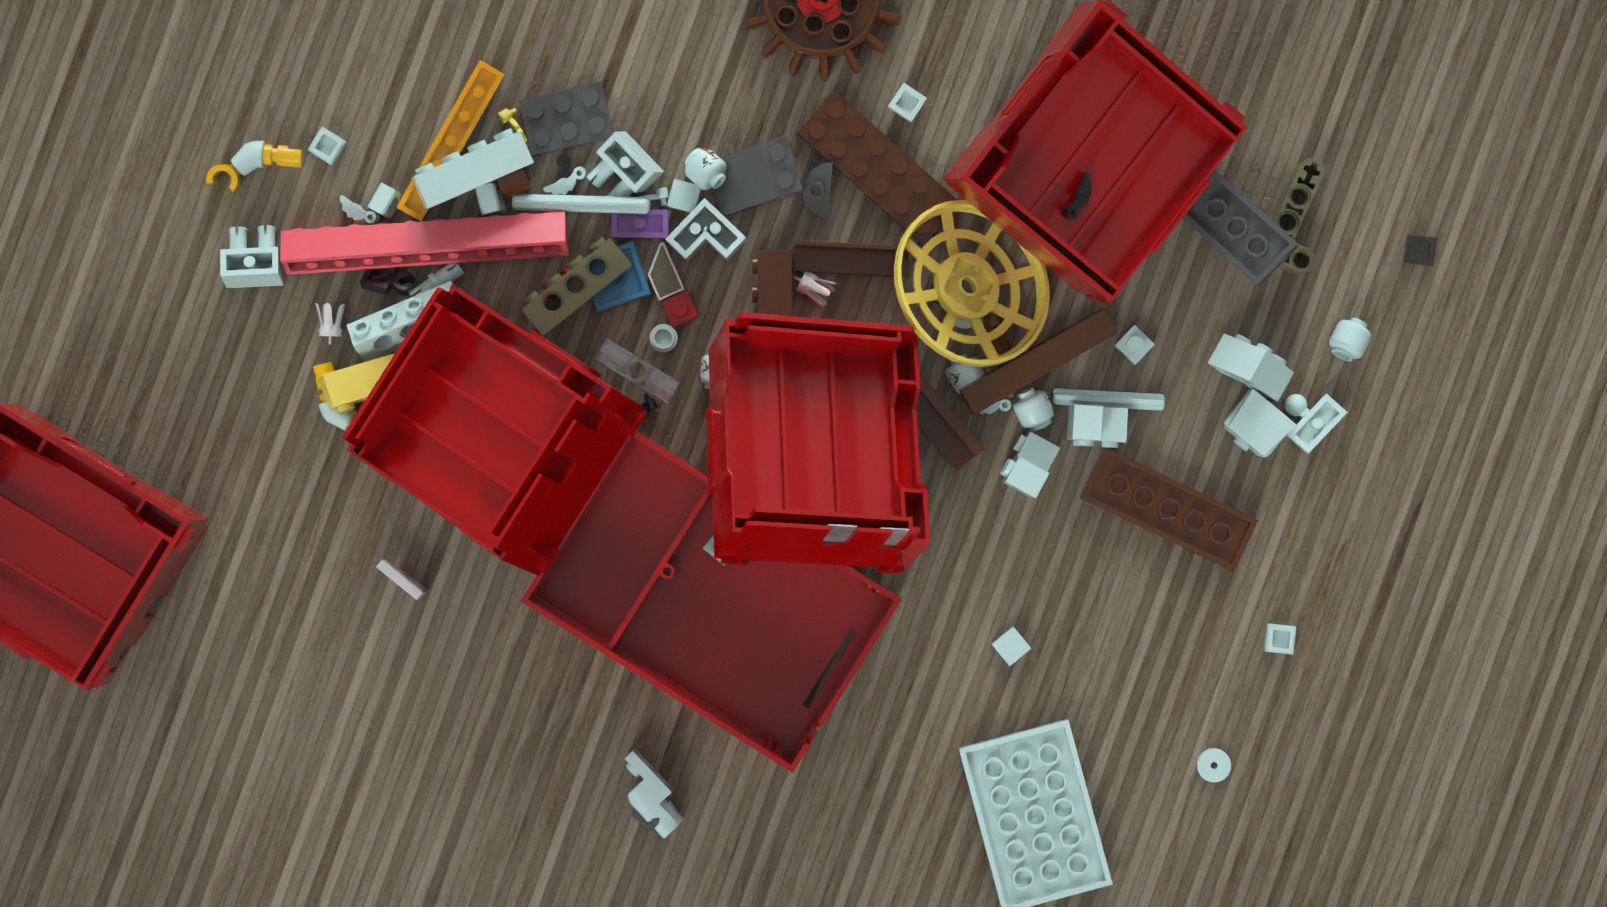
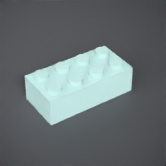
[411,128,534,209]

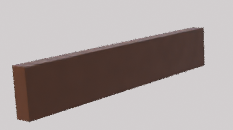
[959,308,1118,415]

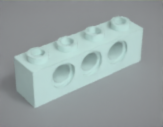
[347,280,455,362]

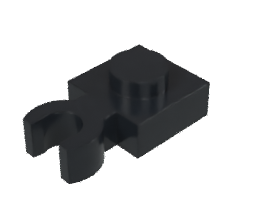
[360,267,415,296]

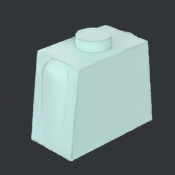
[1224,389,1296,458]

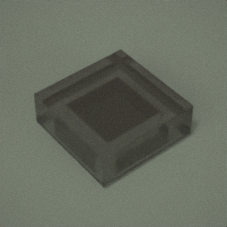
[1403,234,1437,267]

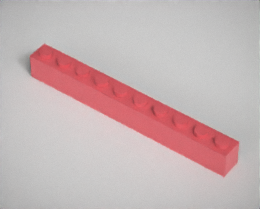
[280,211,569,275]

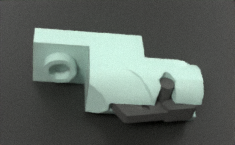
[625,748,683,839]

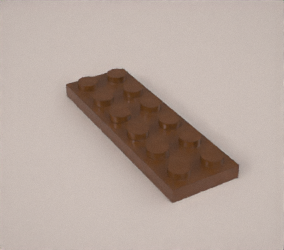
[797,91,957,246]
[1080,447,1258,571]

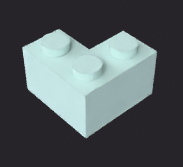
[665,198,747,262]
[1208,333,1294,402]
[1066,405,1128,448]
[1000,432,1060,498]

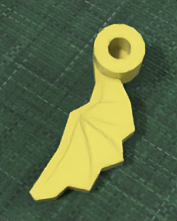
[498,108,530,150]

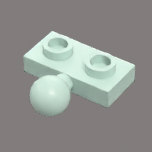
[1284,393,1348,455]

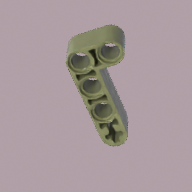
[1271,158,1325,275]

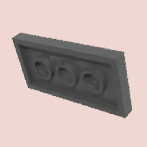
[1182,170,1299,288]

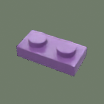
[611,209,669,239]

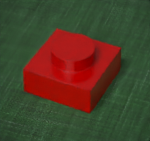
[661,290,699,328]

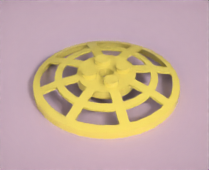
[894,200,1050,367]

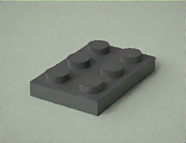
[519,81,614,157]

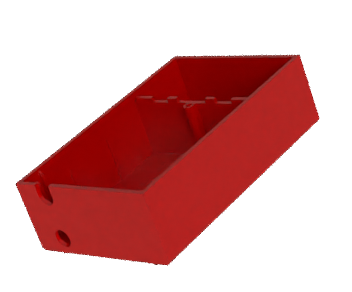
[521,430,902,773]

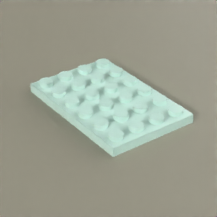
[958,719,1113,907]

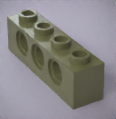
[521,237,632,336]

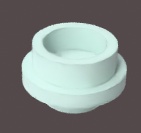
[649,324,678,352]

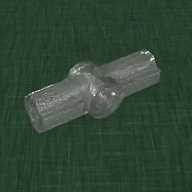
[595,338,680,404]

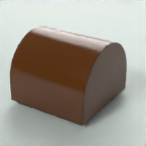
[497,168,532,199]

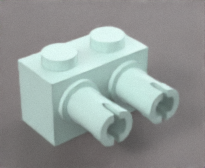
[587,131,664,197]
[220,225,284,288]

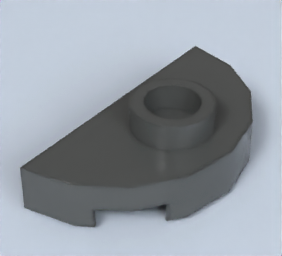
[803,162,833,219]

